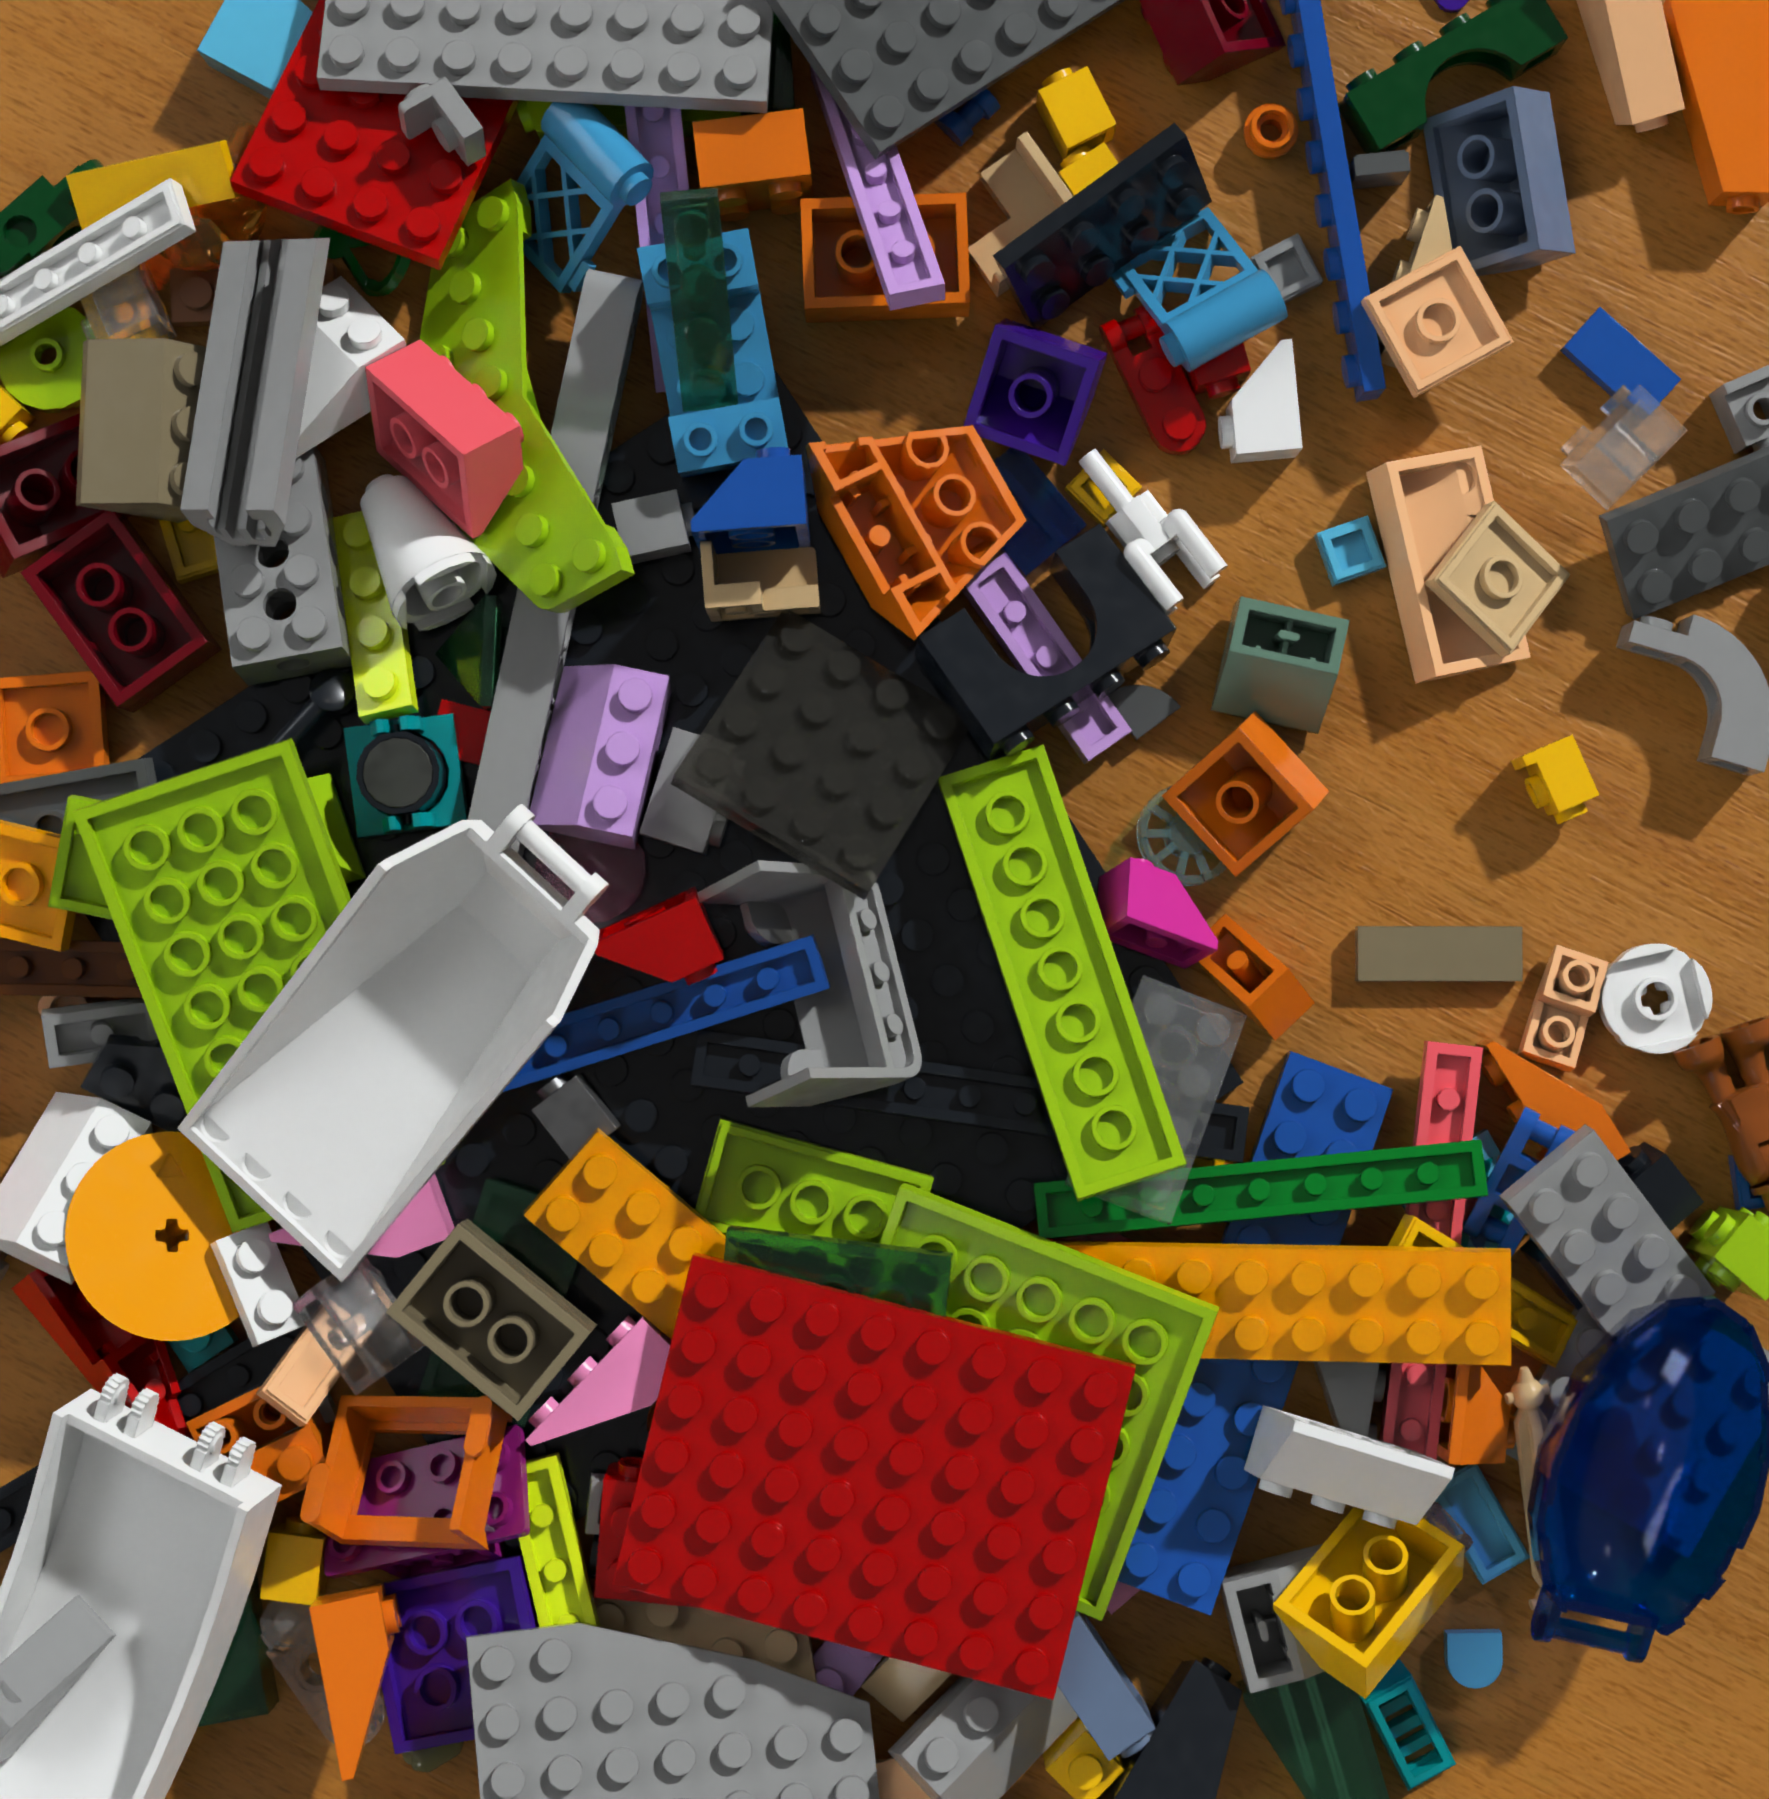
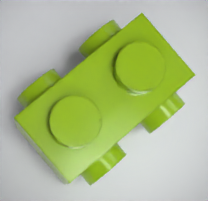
[1685,1206,1769,1301]

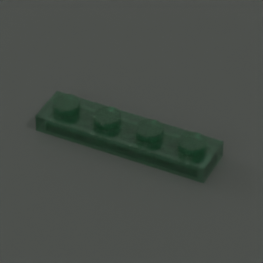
[660,188,738,412]

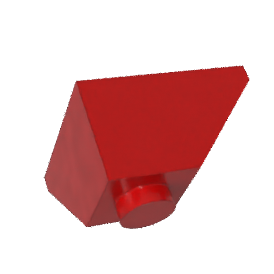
[595,886,724,985]

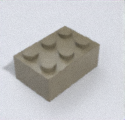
[386,1218,597,1421]

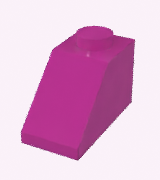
[1097,857,1218,969]

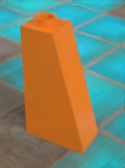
[1663,0,1769,214]

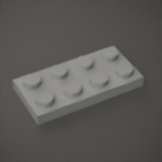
[1499,1124,1716,1363]

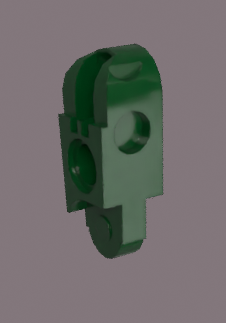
[0,159,104,279]

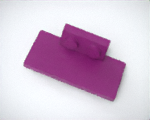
[324,1425,530,1579]

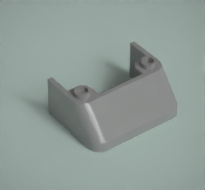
[697,860,922,1107]

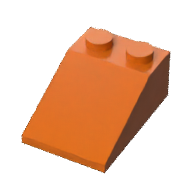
[309,1582,402,1781]

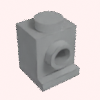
[1709,365,1769,454]

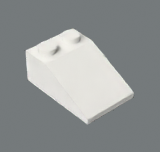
[296,276,406,458]

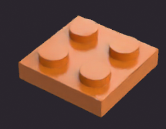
[0,671,110,784]

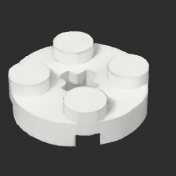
[1598,944,1713,1054]

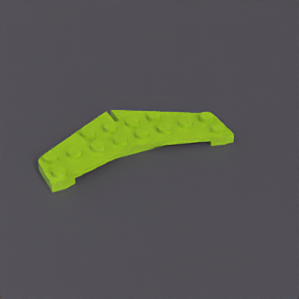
[420,179,635,613]

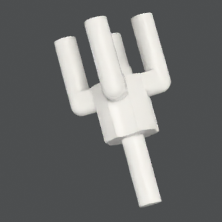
[1079,449,1228,617]

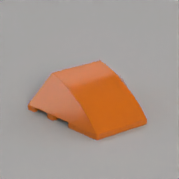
[805,425,1027,640]

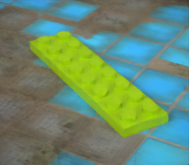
[938,744,1187,1202]

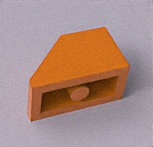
[1196,914,1315,1041]

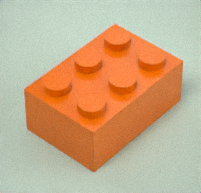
[800,192,970,323]

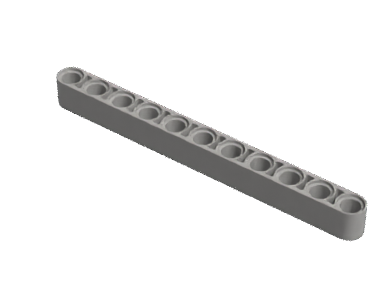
[468,269,644,857]

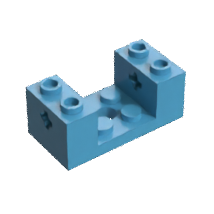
[637,228,788,478]

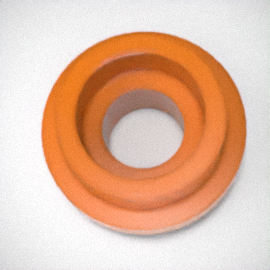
[1243,103,1298,159]

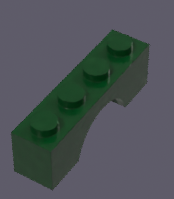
[1339,0,1568,154]

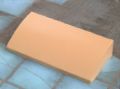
[1366,446,1531,684]

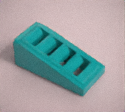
[1356,1659,1456,1791]

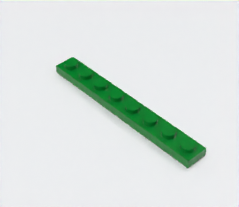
[1034,1140,1488,1239]

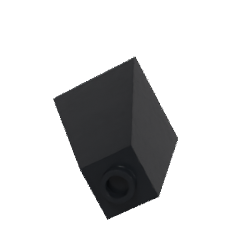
[1097,1657,1242,1799]

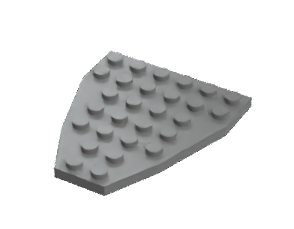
[466,1622,880,1799]

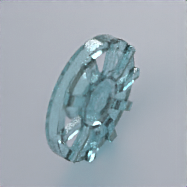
[1136,786,1227,886]

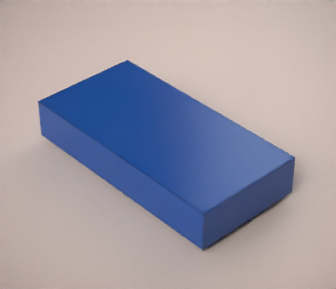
[1560,307,1681,423]

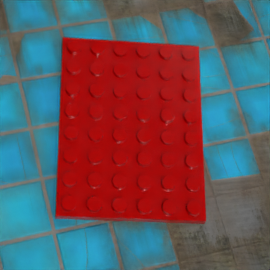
[612,1252,1136,1700]

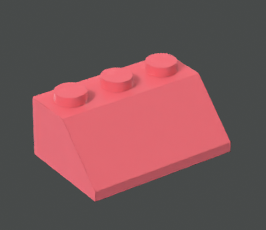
[365,339,524,539]

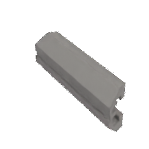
[180,238,330,547]

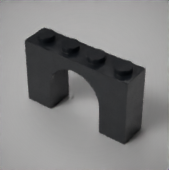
[915,524,1176,761]

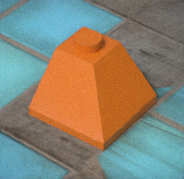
[1437,1364,1516,1465]

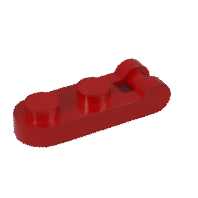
[1099,305,1206,456]

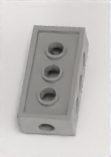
[214,446,352,686]

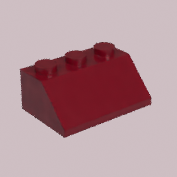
[1139,0,1286,85]

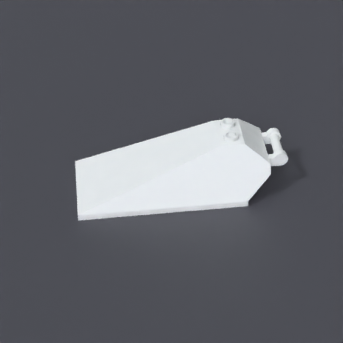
[177,804,609,1282]

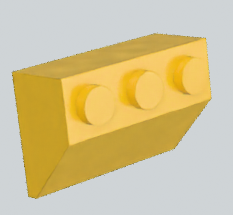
[1273,1507,1465,1699]

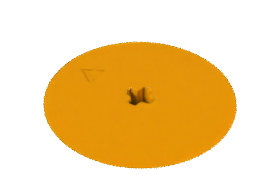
[65,1131,276,1341]

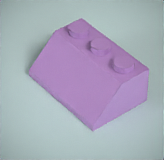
[530,664,672,850]

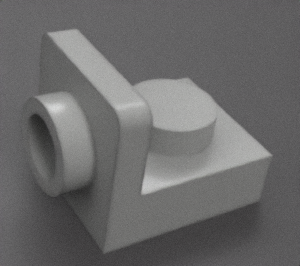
[398,76,486,167]

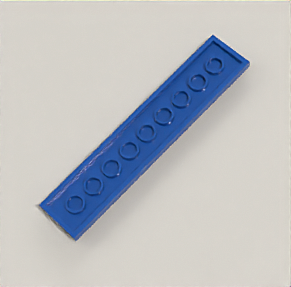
[1118,1051,1394,1616]

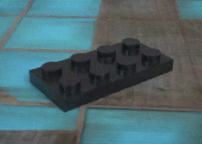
[993,123,1212,329]

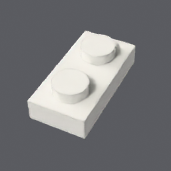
[210,1222,309,1347]

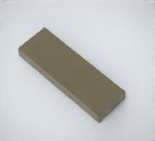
[1355,926,1523,981]

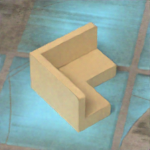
[968,131,1073,297]
[700,540,821,622]

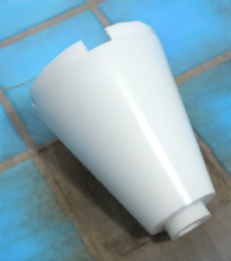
[360,474,497,631]

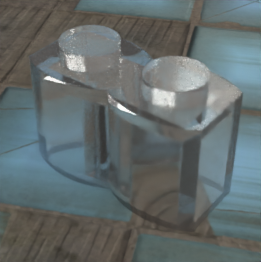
[1559,384,1688,511]

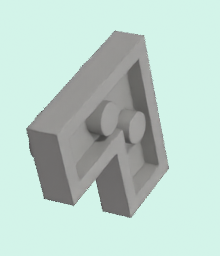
[41,998,158,1069]

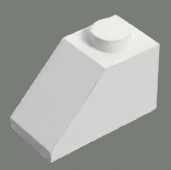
[1218,339,1303,463]

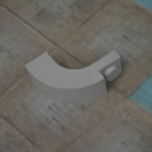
[1616,614,1769,776]

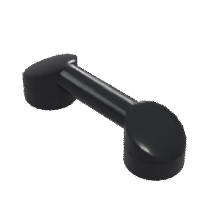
[249,669,357,752]

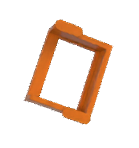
[300,1395,513,1550]

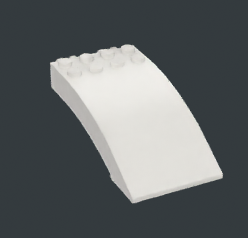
[0,1372,282,1799]

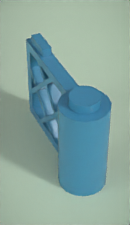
[516,102,654,293]
[1111,207,1288,372]

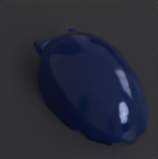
[1527,1295,1769,1664]

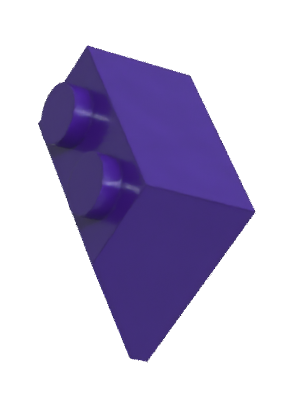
[963,318,1108,466]

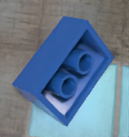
[690,447,811,554]

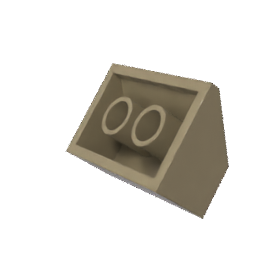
[76,338,206,523]

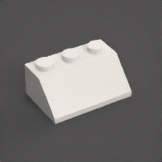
[0,1092,153,1285]
[1244,1405,1455,1529]

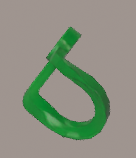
[314,225,411,297]

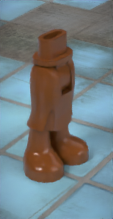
[1673,1015,1769,1214]

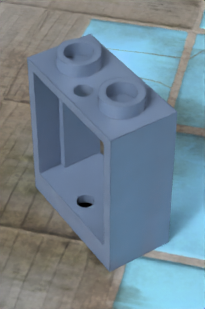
[1057,1611,1156,1761]

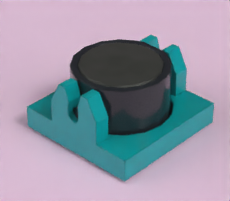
[344,713,469,839]

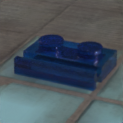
[993,447,1087,578]

